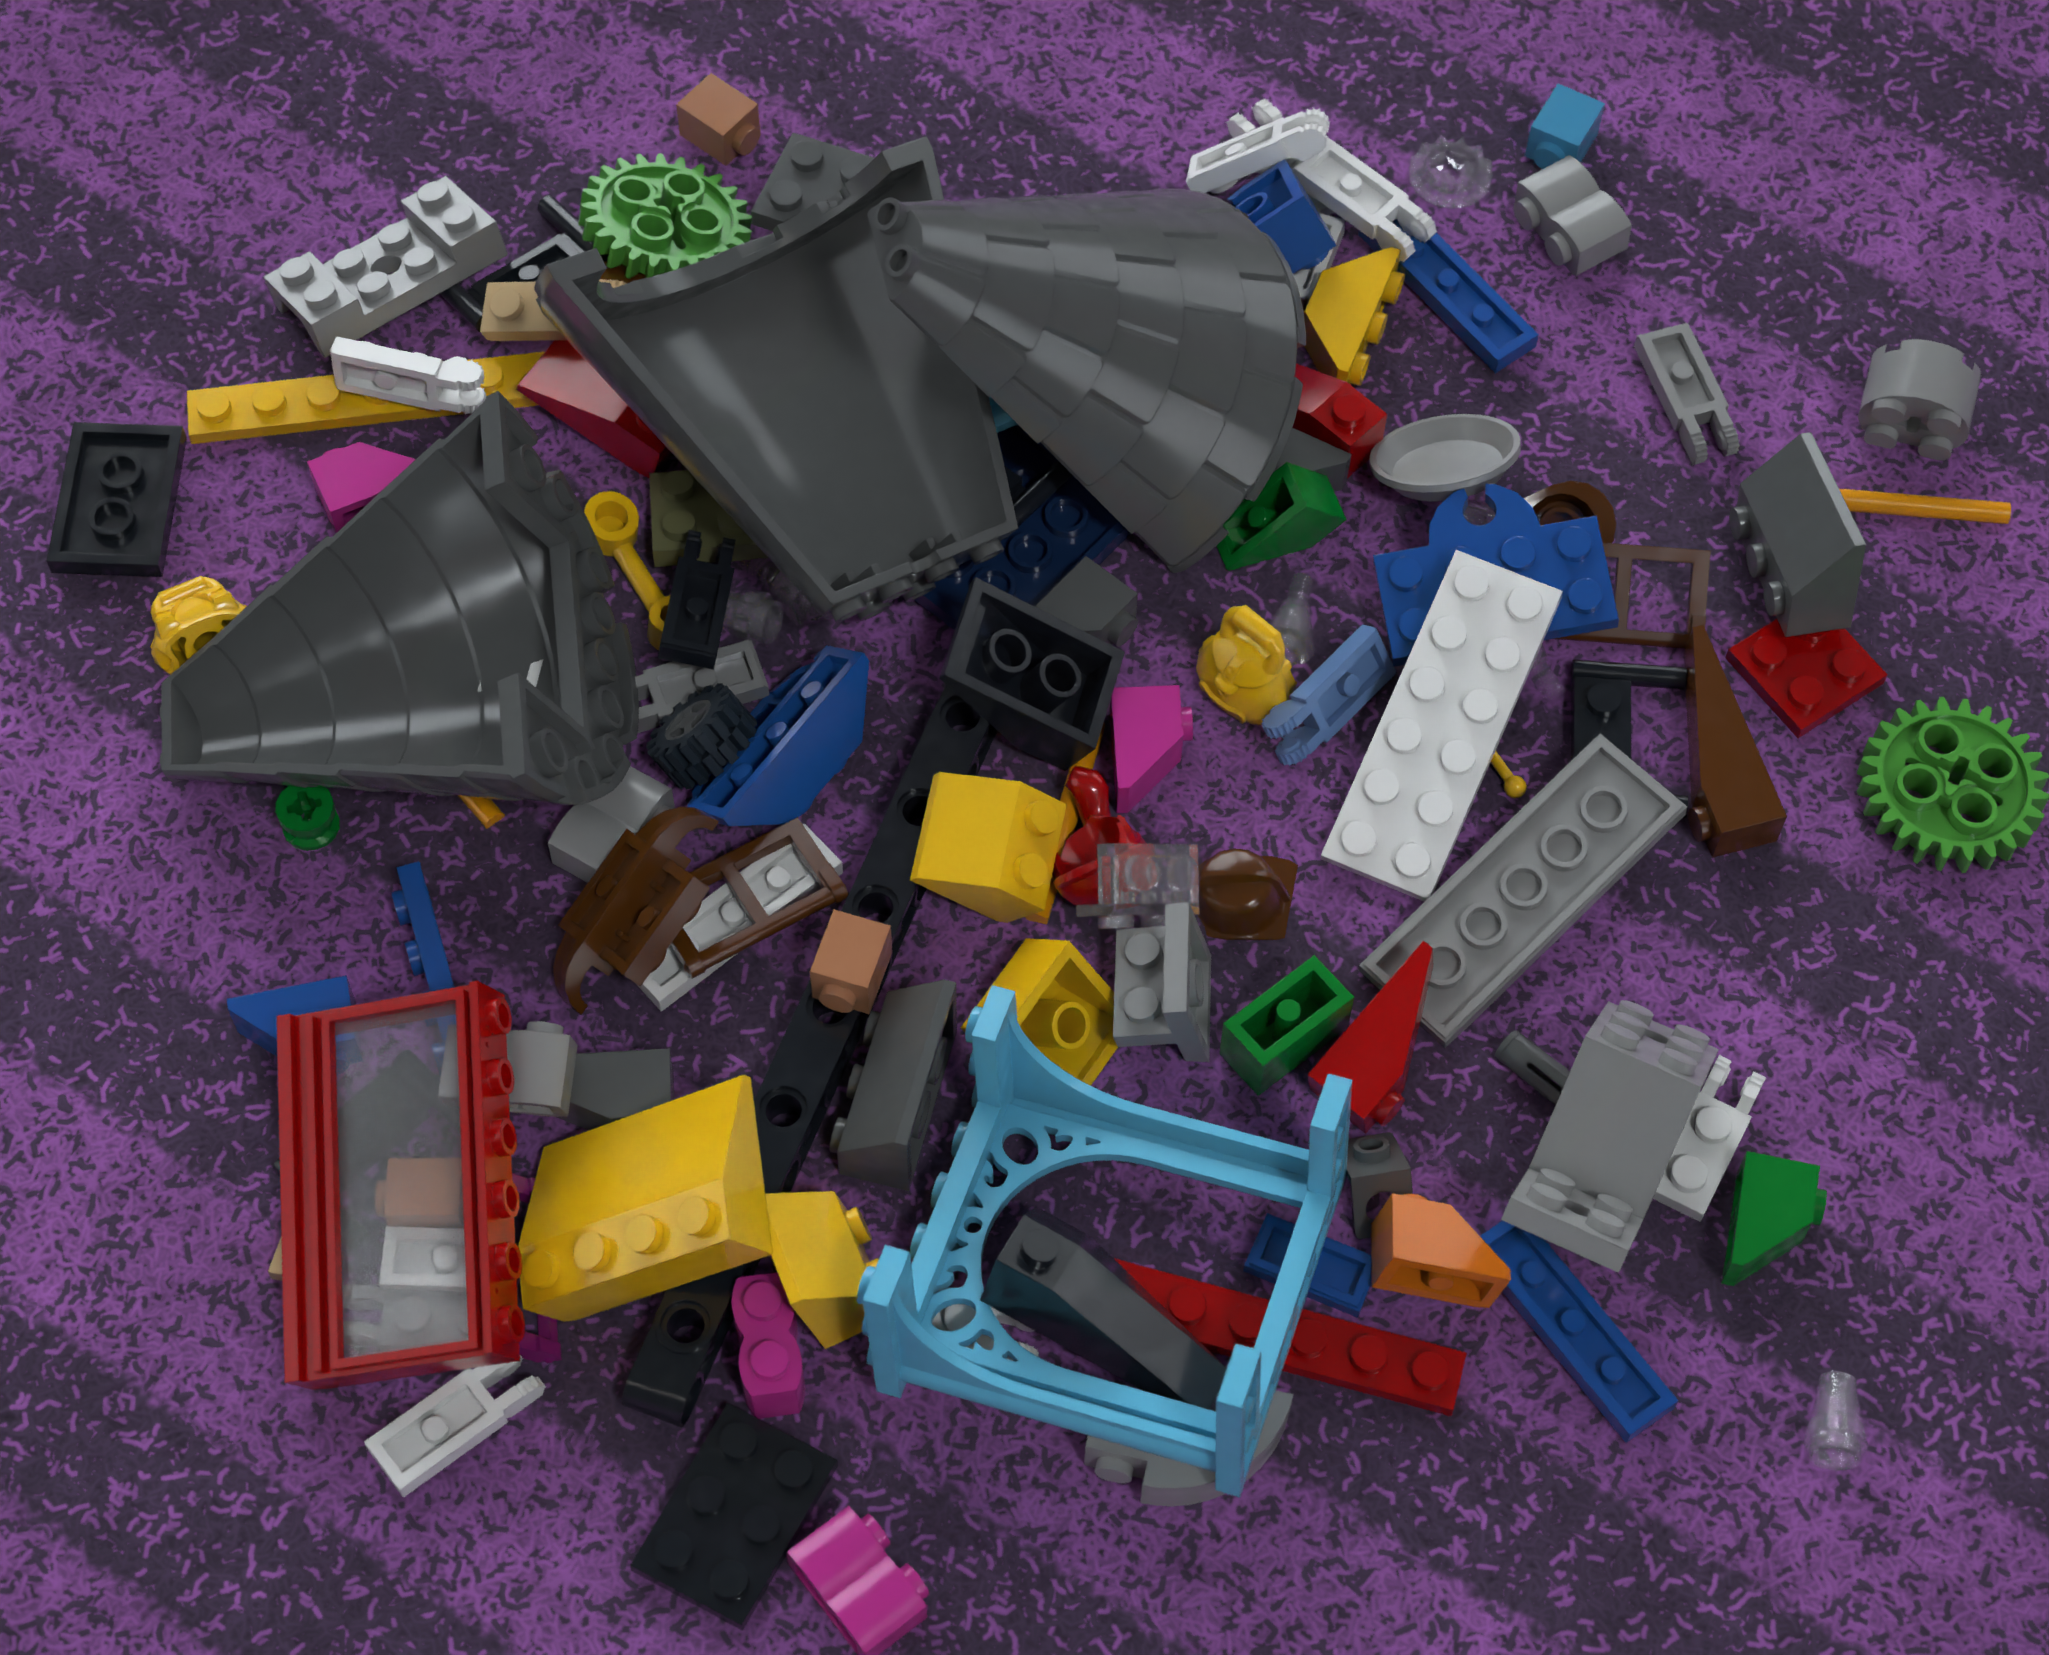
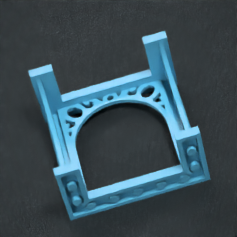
[857,985,1352,1497]

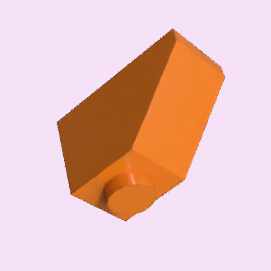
[1371,1193,1511,1308]

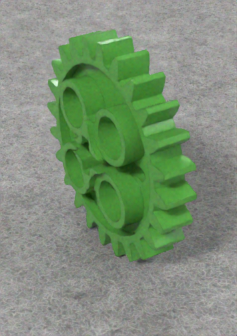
[578,153,752,279]
[1857,697,2049,873]

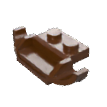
[553,807,719,1015]

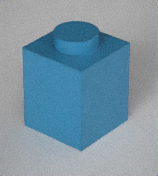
[1525,83,1605,169]

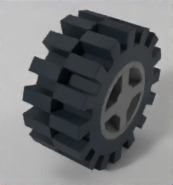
[646,683,757,789]

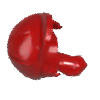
[1052,766,1148,911]

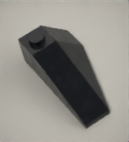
[980,1206,1227,1410]

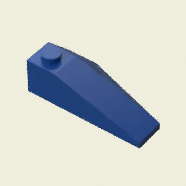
[1227,159,1337,274]

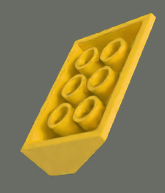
[518,1075,773,1322]

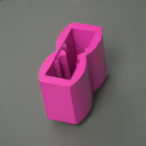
[732,1272,805,1419]
[787,1506,930,1655]

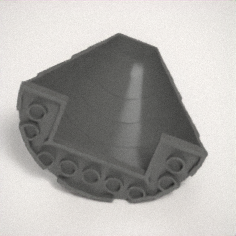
[867,189,1306,573]
[159,391,639,805]

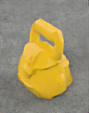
[150,576,247,674]
[1196,605,1298,725]

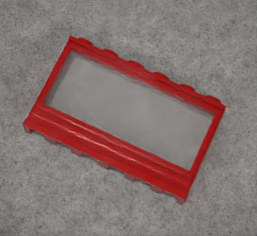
[276,980,525,1390]

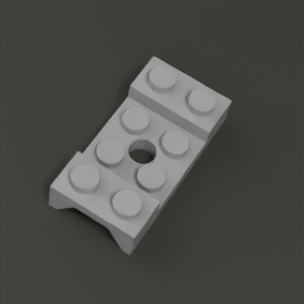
[264,176,508,358]

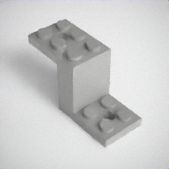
[1501,1000,1719,1273]

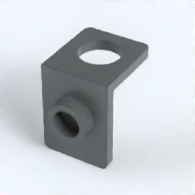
[1346,1132,1413,1239]

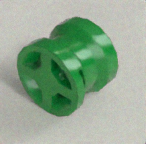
[275,786,340,851]

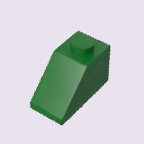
[1217,462,1347,571]
[1721,1151,1827,1286]

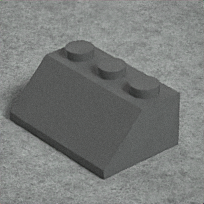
[1729,432,1866,637]
[830,979,957,1191]

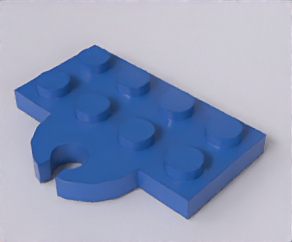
[1373,483,1619,667]

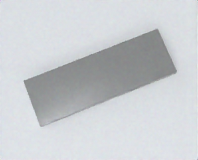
[1359,733,1687,1048]

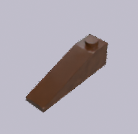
[1684,624,1787,858]

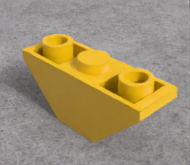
[1304,247,1405,386]

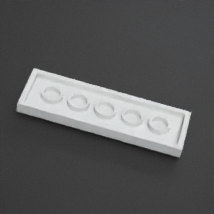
[1321,550,1563,902]

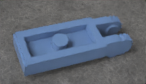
[1261,625,1396,766]

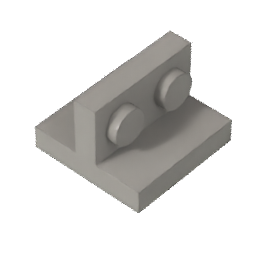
[1113,902,1211,1062]

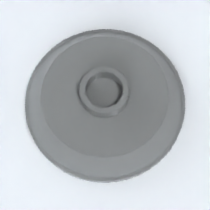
[1370,414,1521,501]

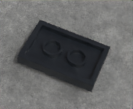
[47,422,187,577]
[630,1403,838,1631]

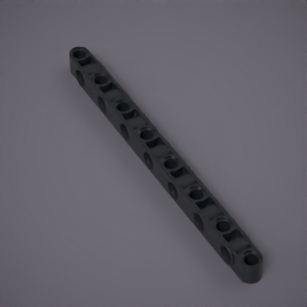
[622,685,997,1428]

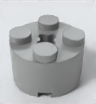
[1858,339,1981,461]

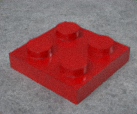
[1725,619,1888,738]

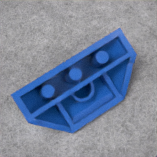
[687,645,869,826]

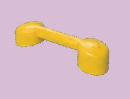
[584,491,670,650]

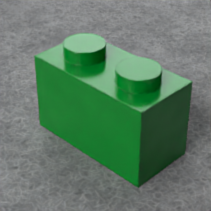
[1219,955,1354,1096]

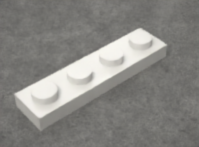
[635,824,843,1012]

